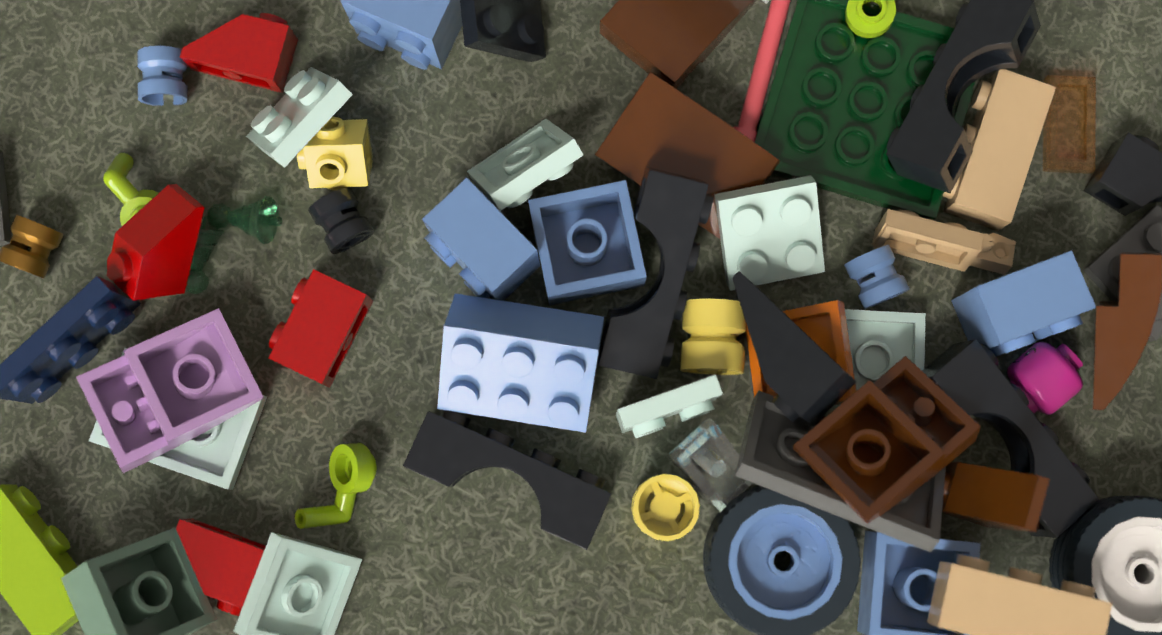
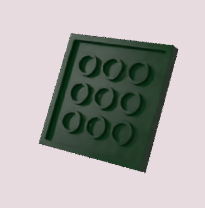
[755,0,975,221]

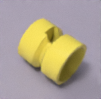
[680,298,746,375]
[631,474,700,541]

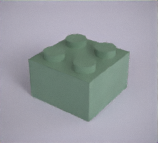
[61,527,217,635]

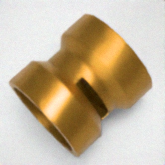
[0,215,64,279]

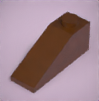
[942,462,1050,532]

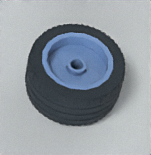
[703,486,861,635]

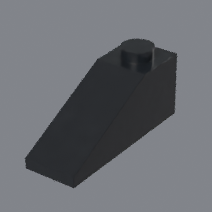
[732,271,856,426]

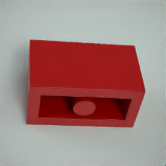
[269,269,373,387]

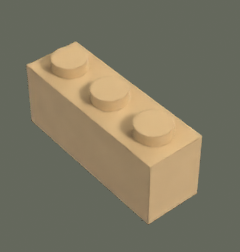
[943,69,1056,231]
[927,554,1112,635]

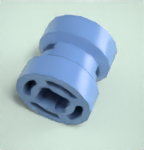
[137,46,188,106]
[844,245,910,309]

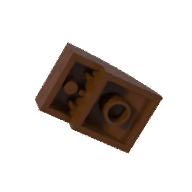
[600,0,757,89]
[595,72,780,240]
[1093,252,1162,410]
[793,356,981,524]

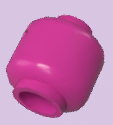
[1007,342,1083,415]

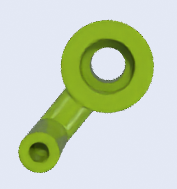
[845,0,896,38]
[103,153,159,226]
[295,443,377,529]

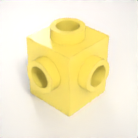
[297,117,372,190]

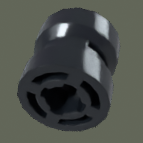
[308,188,374,254]

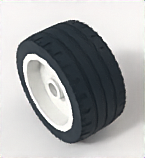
[1049,496,1162,635]

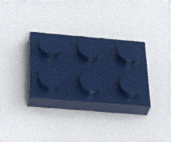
[0,276,141,404]

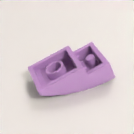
[76,308,263,473]

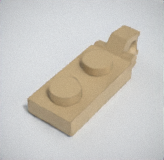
[872,209,1016,275]

